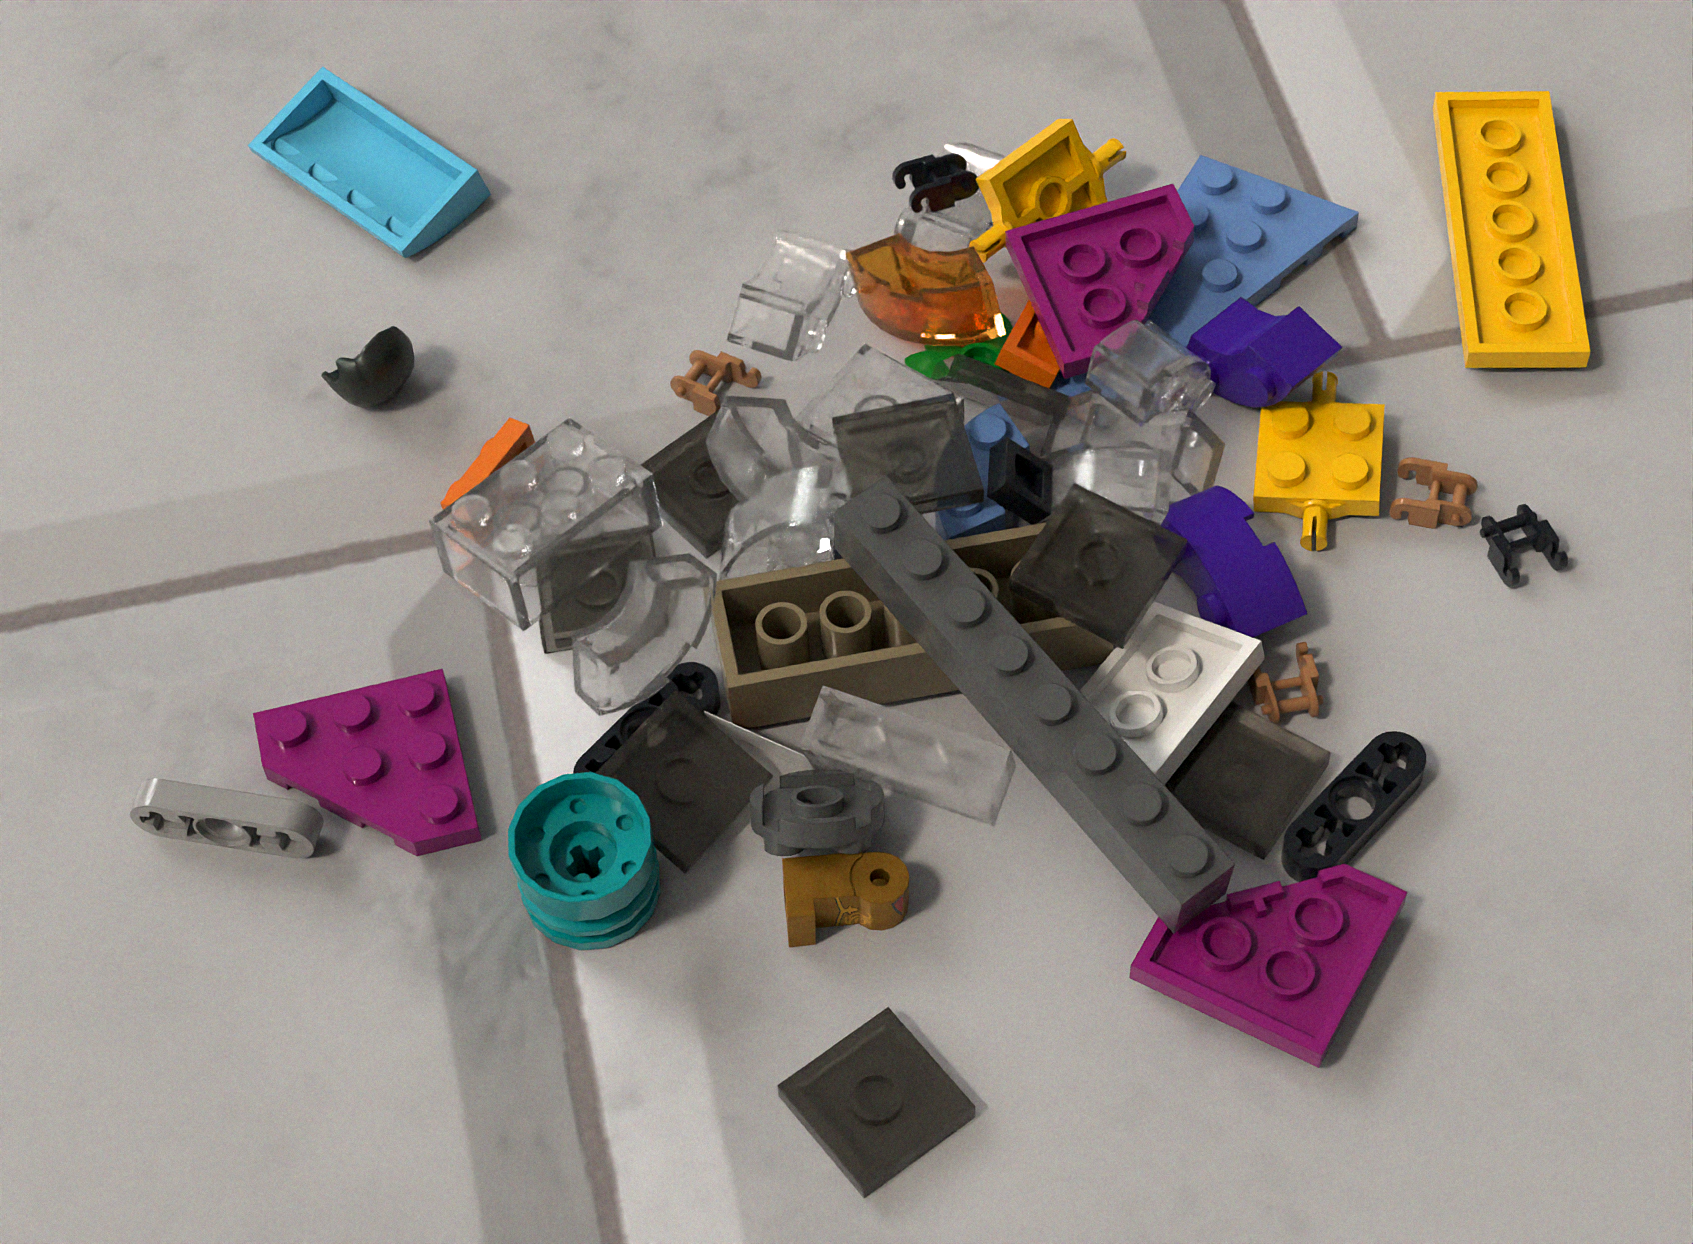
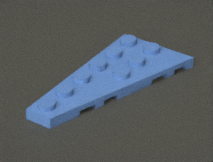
[1047,155,1359,427]

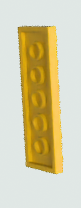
[1433,91,1590,368]

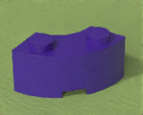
[1179,297,1342,407]
[1151,485,1308,638]

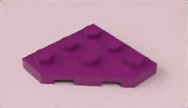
[1005,184,1194,379]
[253,668,482,856]
[1129,864,1407,1068]

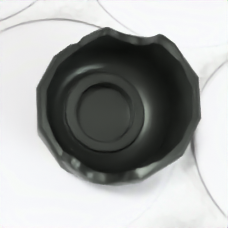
[321,326,414,407]

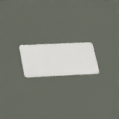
[704,711,815,770]

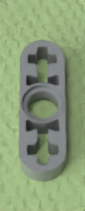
[130,778,324,858]

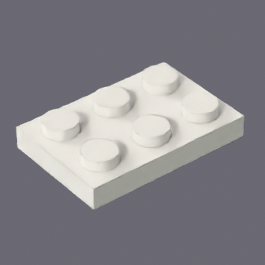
[1080,601,1265,785]

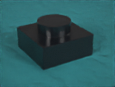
[987,437,1053,525]

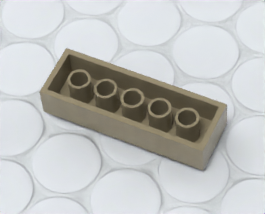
[707,516,1115,729]

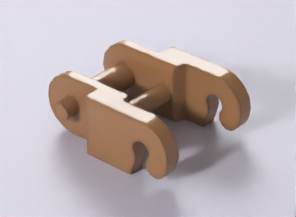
[670,350,762,423]
[1389,457,1478,529]
[1247,642,1323,725]

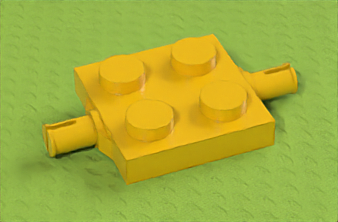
[969,119,1126,263]
[1253,371,1385,551]

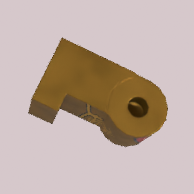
[782,852,909,947]

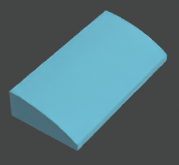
[248,66,491,258]

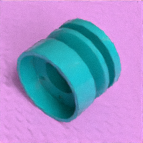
[508,772,661,950]

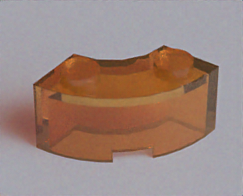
[845,233,1006,348]

